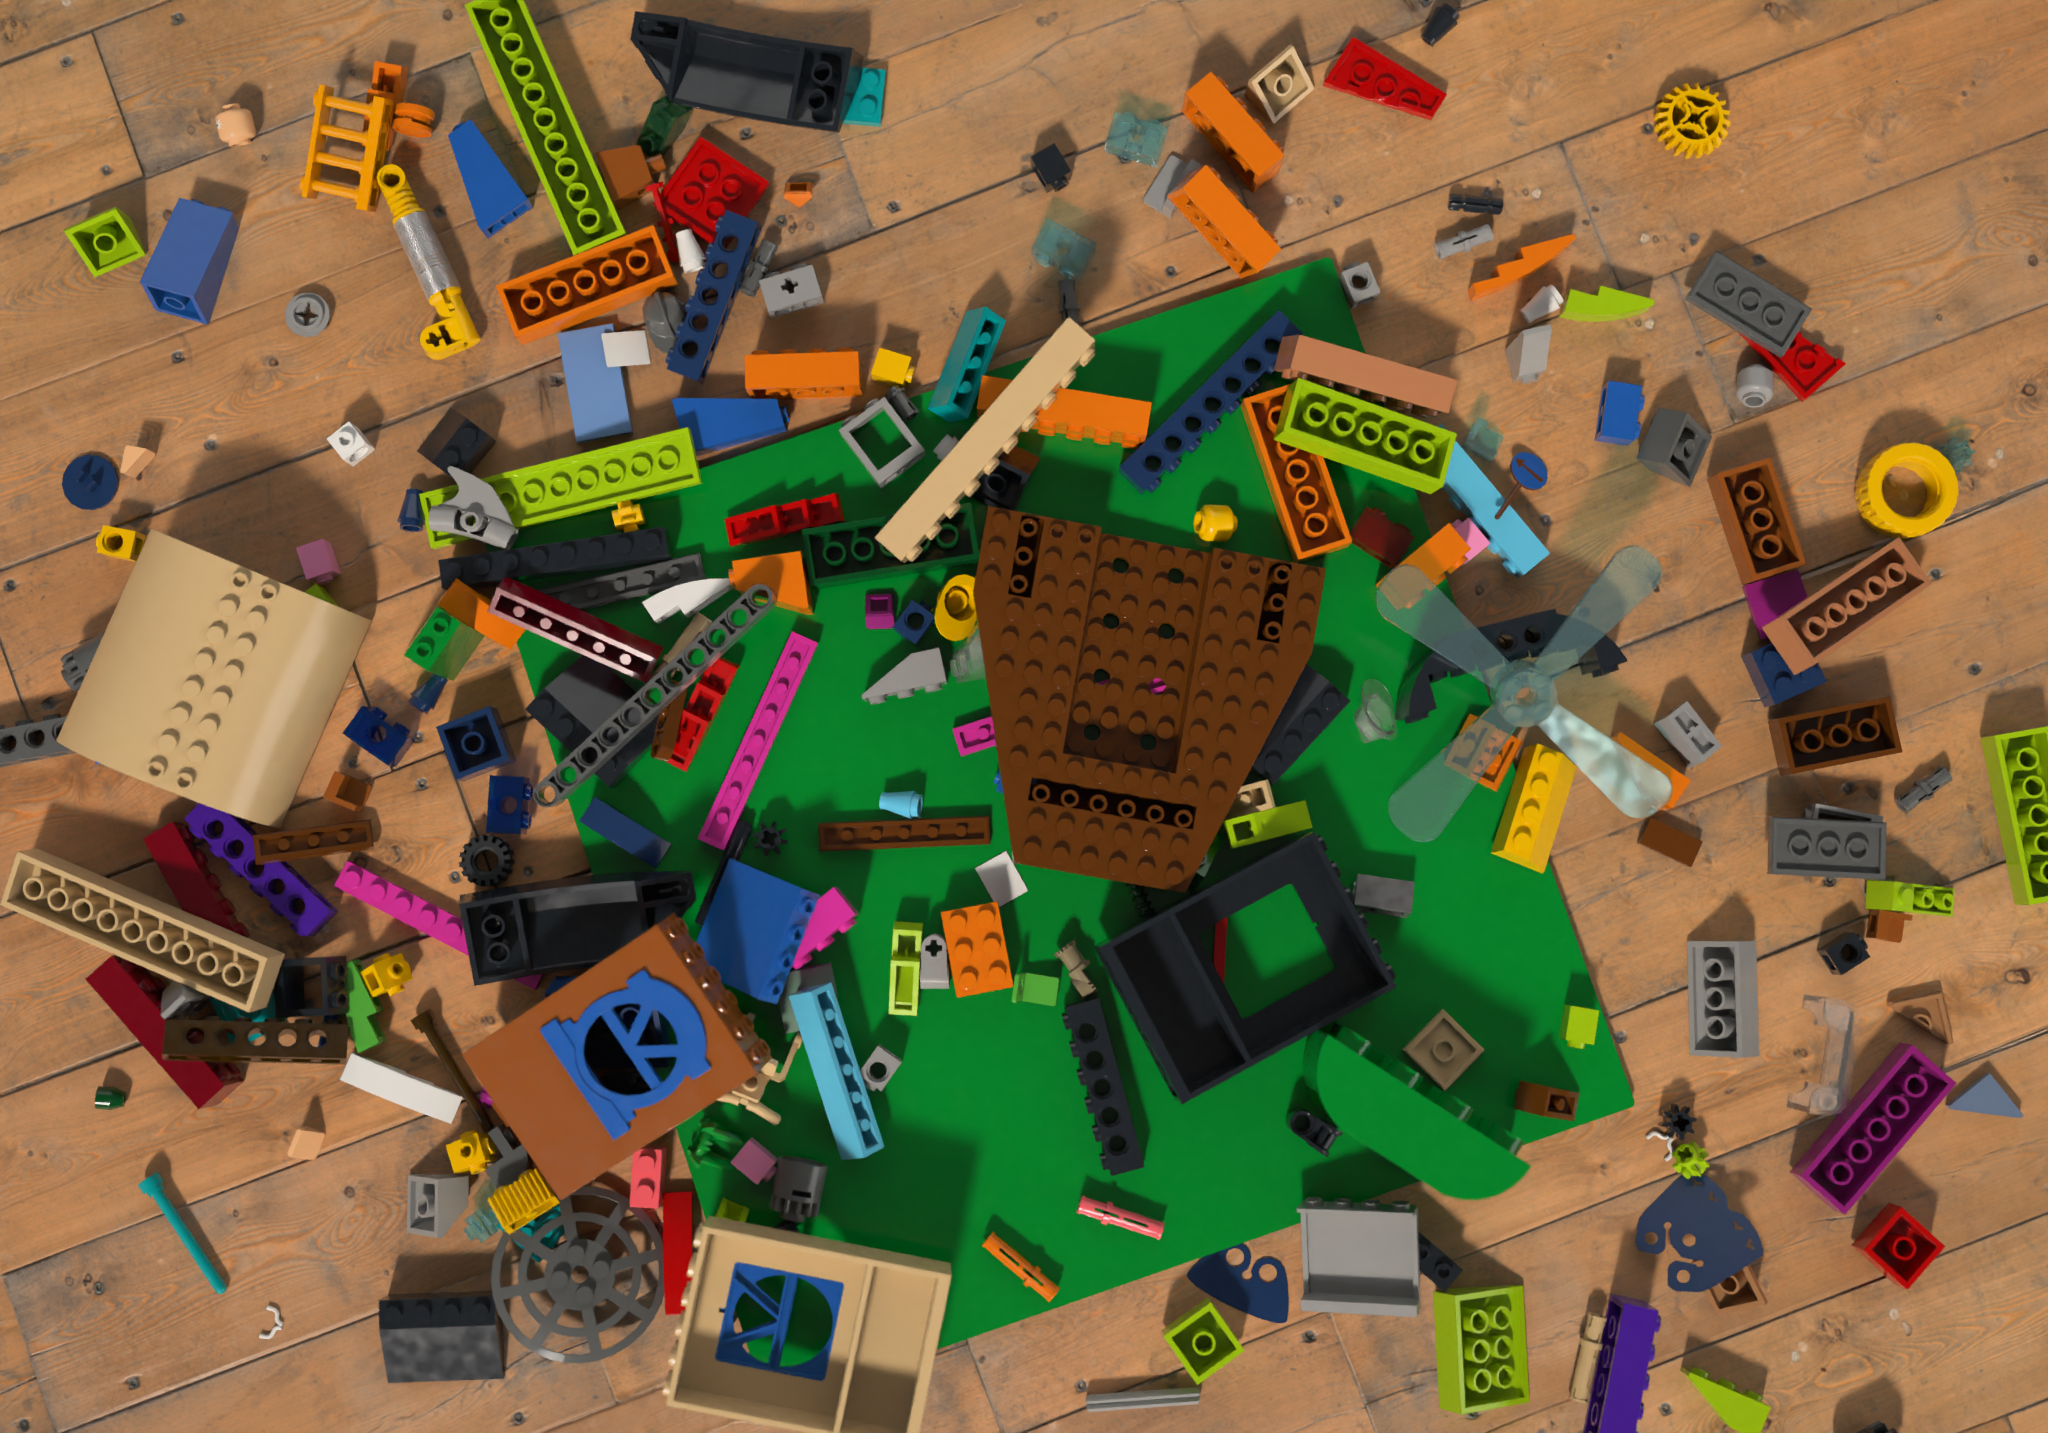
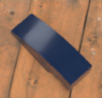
[579,797,672,868]

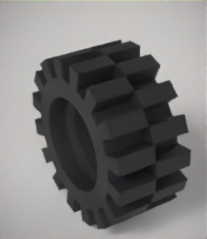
[459,835,515,886]

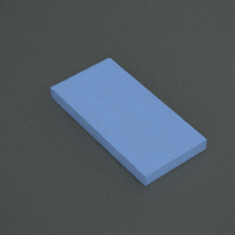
[557,323,633,444]

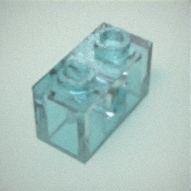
[1104,112,1168,168]
[1032,219,1097,280]

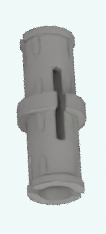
[1434,224,1493,260]

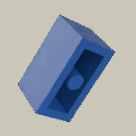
[1594,381,1645,446]

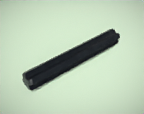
[695,820,752,926]

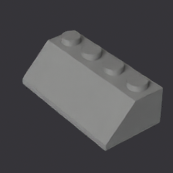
[1687,941,1759,1058]

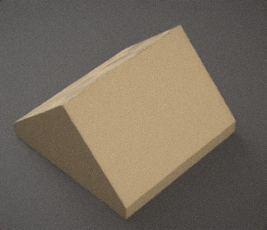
[1245,45,1315,124]

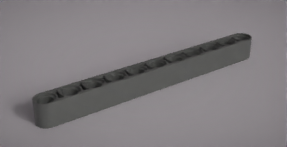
[533,584,777,807]

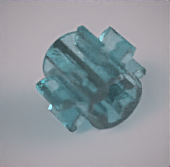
[1938,437,1975,474]
[463,1207,499,1243]

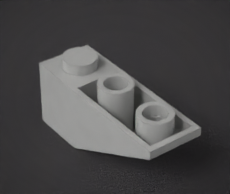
[862,648,947,705]

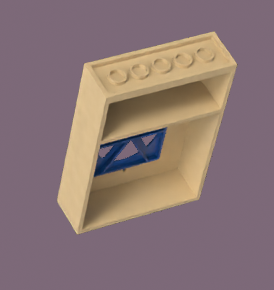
[663,1216,951,1433]

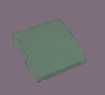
[779,962,840,1034]

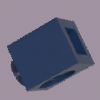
[892,600,935,647]

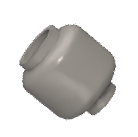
[1736,364,1775,408]

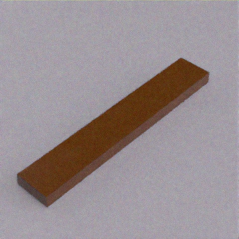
[818,816,990,852]

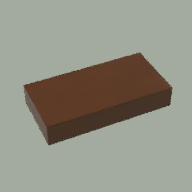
[1637,817,1703,867]

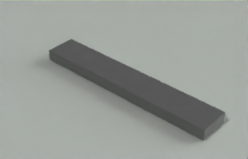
[539,553,706,611]

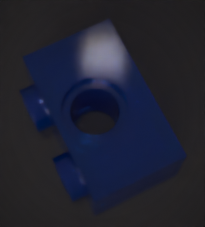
[342,705,415,767]
[486,775,534,835]

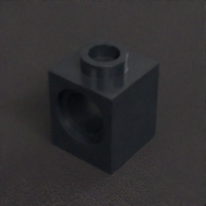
[1030,143,1071,193]
[1817,932,1870,975]

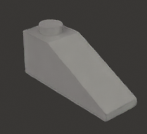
[1505,324,1552,384]
[161,979,212,1019]

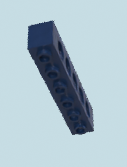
[666,210,762,384]

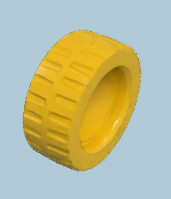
[1854,442,1959,539]

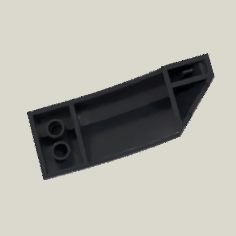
[459,871,697,986]

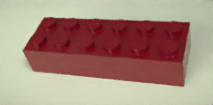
[85,955,244,1109]

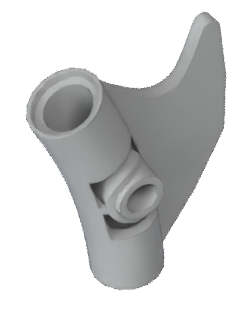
[429,466,519,550]

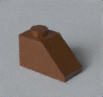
[1514,1081,1580,1121]

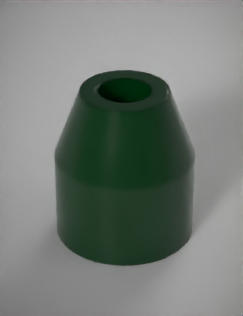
[95,1086,126,1110]

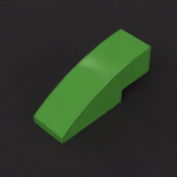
[346,959,387,1053]

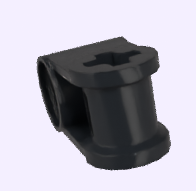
[600,1071,651,1095]
[1286,1107,1343,1157]

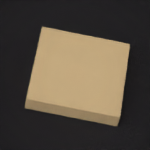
[1402,1009,1484,1091]

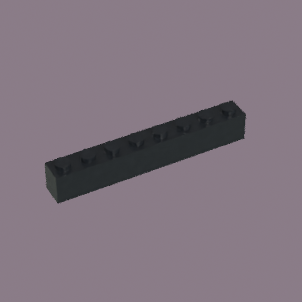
[438,527,673,590]

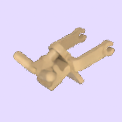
[717,1012,803,1125]

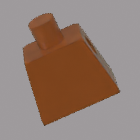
[595,145,667,210]

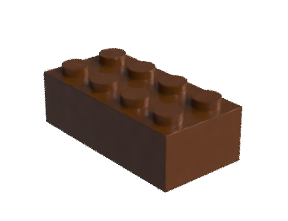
[1768,696,1903,776]

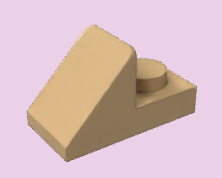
[1225,779,1275,820]

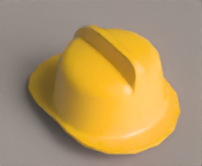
[934,574,977,641]

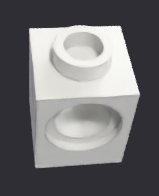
[327,422,375,467]

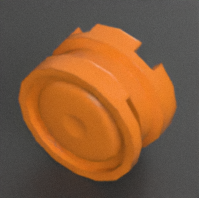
[392,103,435,138]

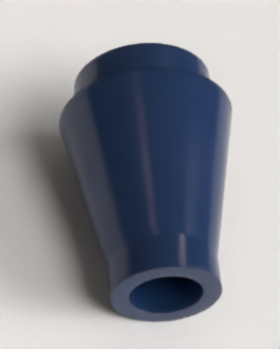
[397,488,426,532]
[408,673,448,714]

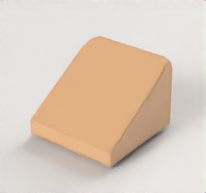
[120,445,156,478]
[287,1126,325,1160]

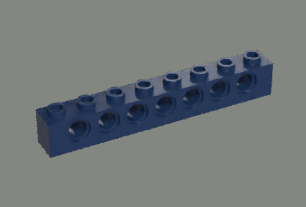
[1118,310,1303,495]

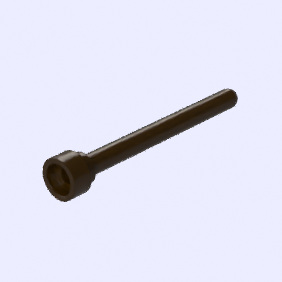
[410,1009,494,1133]

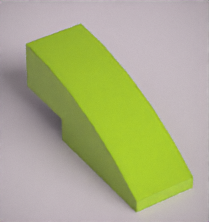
[1559,285,1655,322]
[888,922,923,1016]

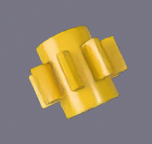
[612,500,645,532]

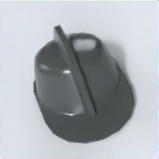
[642,289,690,353]

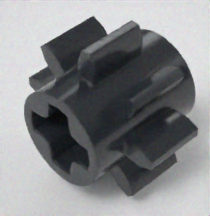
[753,821,789,856]
[1658,1103,1697,1140]

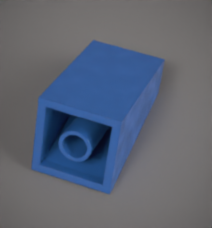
[140,198,239,325]

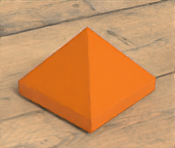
[784,182,813,208]

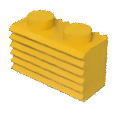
[488,1168,560,1235]

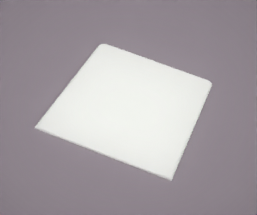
[601,330,651,367]
[975,851,1027,907]

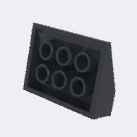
[525,655,659,788]
[1251,664,1350,786]
[379,1291,504,1383]

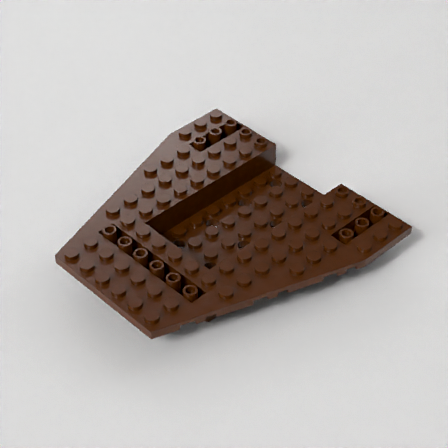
[973,506,1326,893]

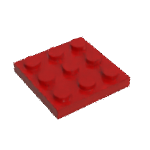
[653,136,770,248]

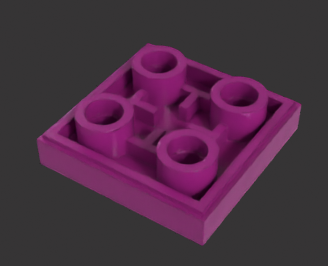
[1742,569,1807,640]

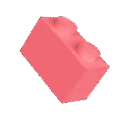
[630,1145,667,1208]

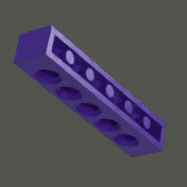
[184,803,338,936]

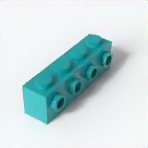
[928,306,1006,422]

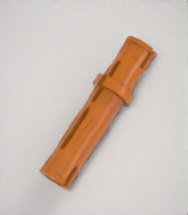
[982,1232,1060,1302]

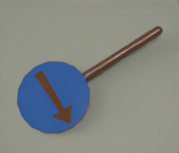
[1495,452,1548,520]

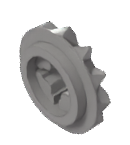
[285,293,331,338]

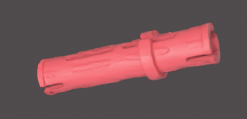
[1077,1195,1165,1240]

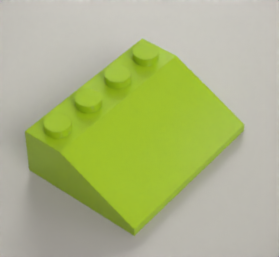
[1433,1285,1530,1415]

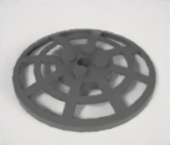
[491,1186,664,1363]

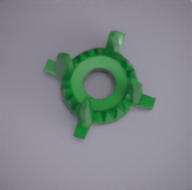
[687,1116,744,1170]

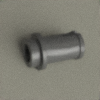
[885,385,919,422]

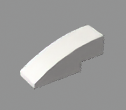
[642,578,734,624]

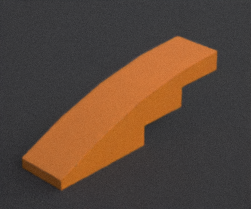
[1468,234,1576,301]

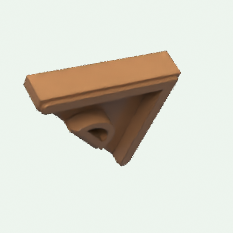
[1887,991,1954,1044]

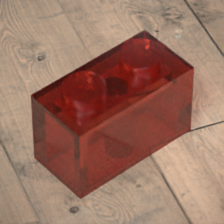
[1349,507,1415,569]

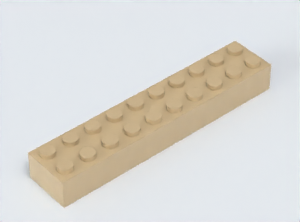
[875,317,1096,563]
[0,849,285,1012]

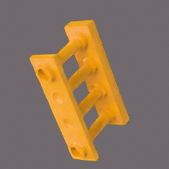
[300,84,394,212]

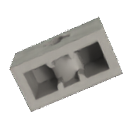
[759,264,824,319]

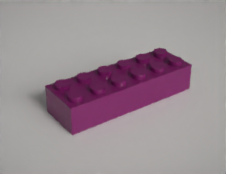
[1790,1042,1957,1215]

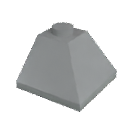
[407,1174,470,1238]

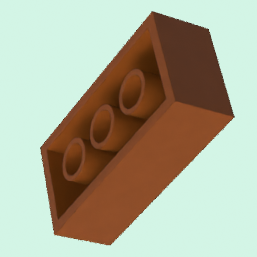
[1707,457,1807,586]

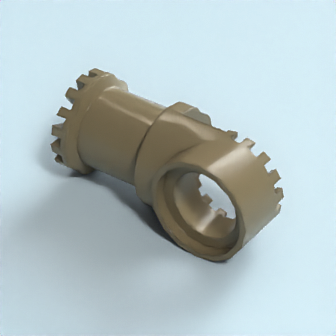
[1054,939,1098,1000]

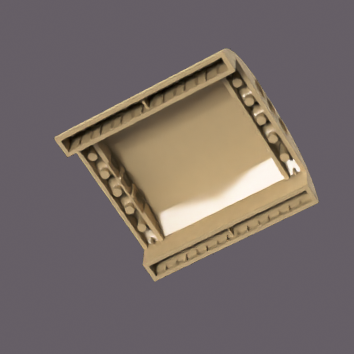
[56,529,371,828]

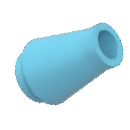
[879,791,923,819]

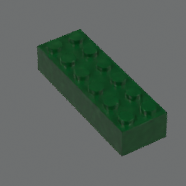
[802,503,979,590]

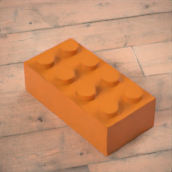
[1182,72,1285,193]
[1167,165,1281,278]
[745,347,863,400]

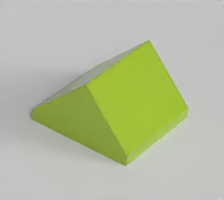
[64,206,146,277]

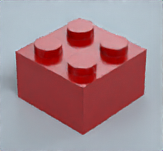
[1852,1202,1945,1290]

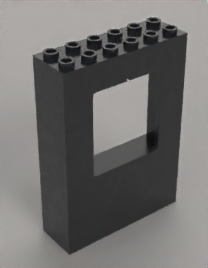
[1093,832,1397,1104]

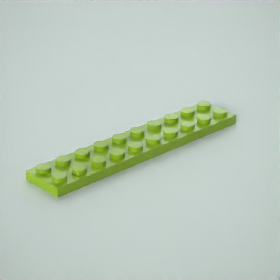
[419,427,703,550]

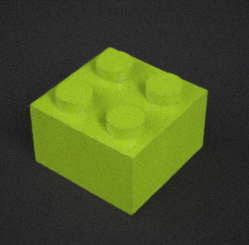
[1161,1297,1245,1385]

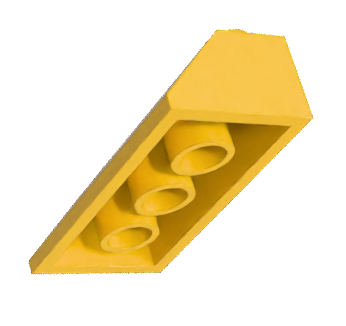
[1491,743,1577,873]

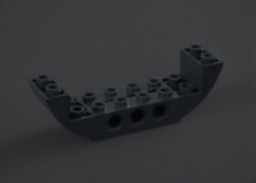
[1395,608,1628,724]

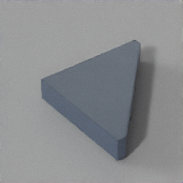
[1946,1073,2024,1118]

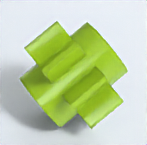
[1672,1141,1710,1179]

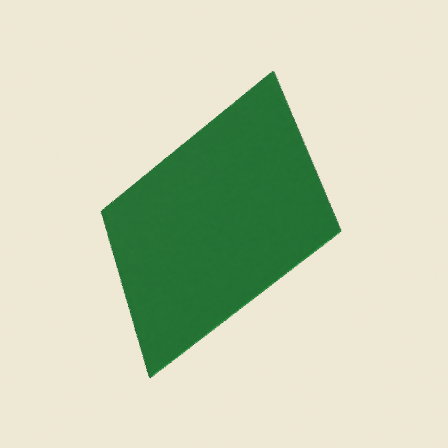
[485,257,1635,1366]

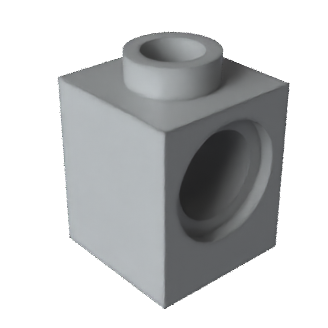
[1339,261,1380,309]
[860,1044,903,1091]

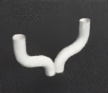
[1646,1131,1674,1162]
[259,1305,284,1339]

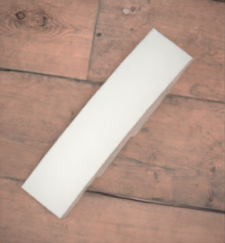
[339,1052,463,1124]

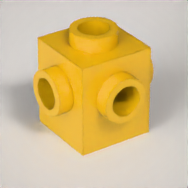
[360,953,413,998]
[446,1130,496,1174]

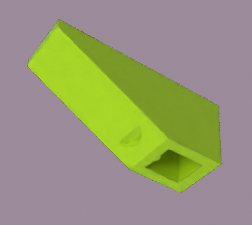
[1223,800,1313,849]
[1865,880,1955,917]
[1680,1366,1771,1433]

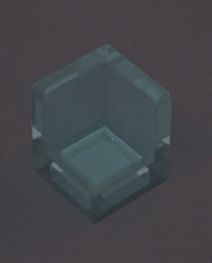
[1461,417,1503,462]

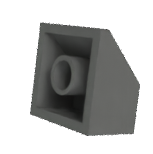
[1637,408,1712,487]

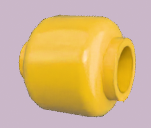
[1193,505,1238,542]

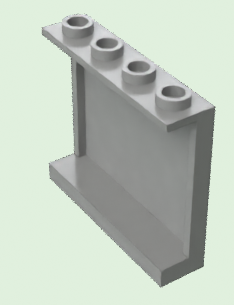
[1297,1197,1421,1317]

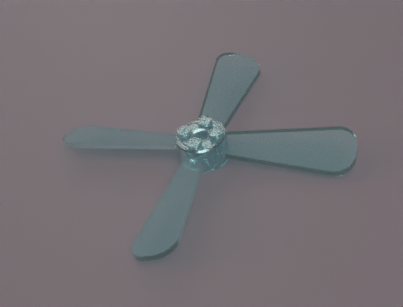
[1376,545,1673,842]

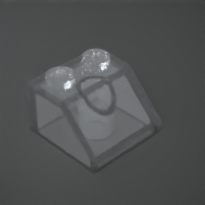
[950,622,986,683]

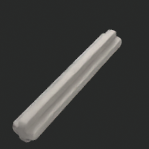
[1086,1387,1200,1412]

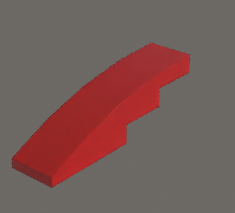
[724,493,845,546]
[667,657,740,772]
[663,1191,695,1316]

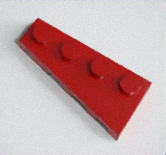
[1323,37,1447,121]
[1738,332,1846,402]

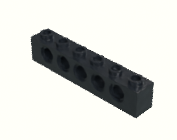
[1062,997,1145,1176]

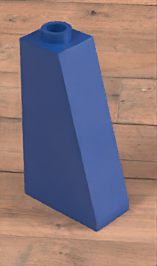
[448,119,533,238]
[672,398,790,456]

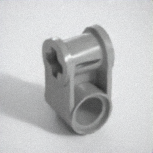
[920,933,950,989]

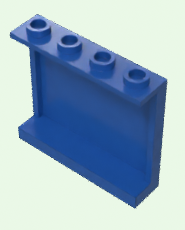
[697,858,819,1004]

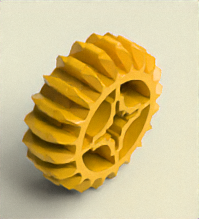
[1653,82,1731,159]

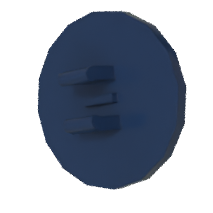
[62,455,119,510]

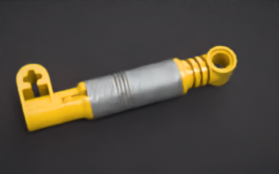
[377,164,481,360]

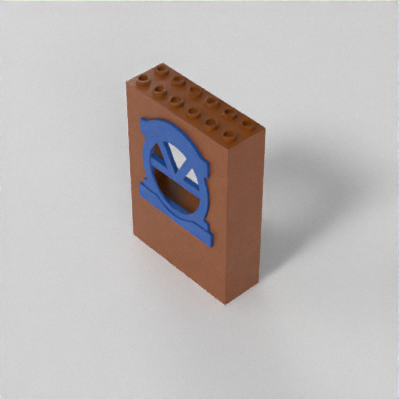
[462,913,772,1201]

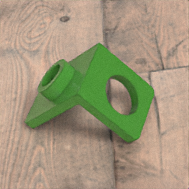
[1012,972,1060,1006]

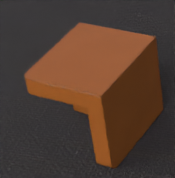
[323,771,373,812]
[1866,910,1913,943]

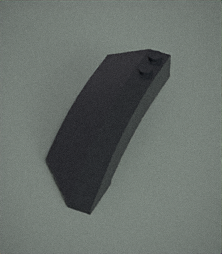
[630,11,864,133]

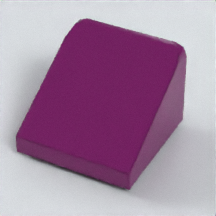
[865,593,895,629]

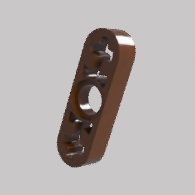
[651,680,687,762]

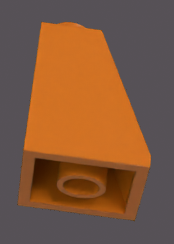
[728,551,813,615]

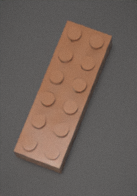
[1274,335,1457,418]
[1762,537,1932,675]

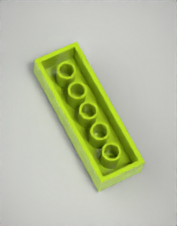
[1273,378,1457,494]
[1981,726,2048,905]

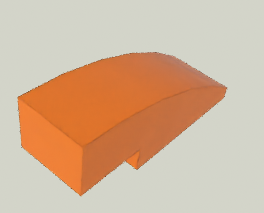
[361,61,409,151]
[437,578,526,649]

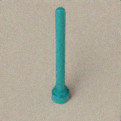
[137,1172,227,1294]

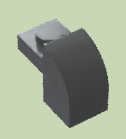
[485,1124,533,1189]

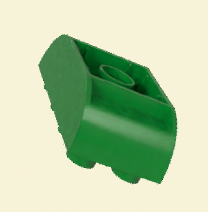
[1303,1023,1532,1200]

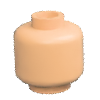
[215,104,256,147]

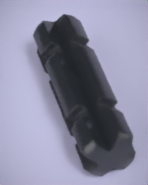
[1448,194,1503,215]

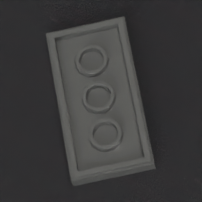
[1684,251,1812,358]
[1767,817,1887,880]

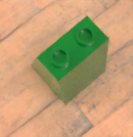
[404,605,485,681]

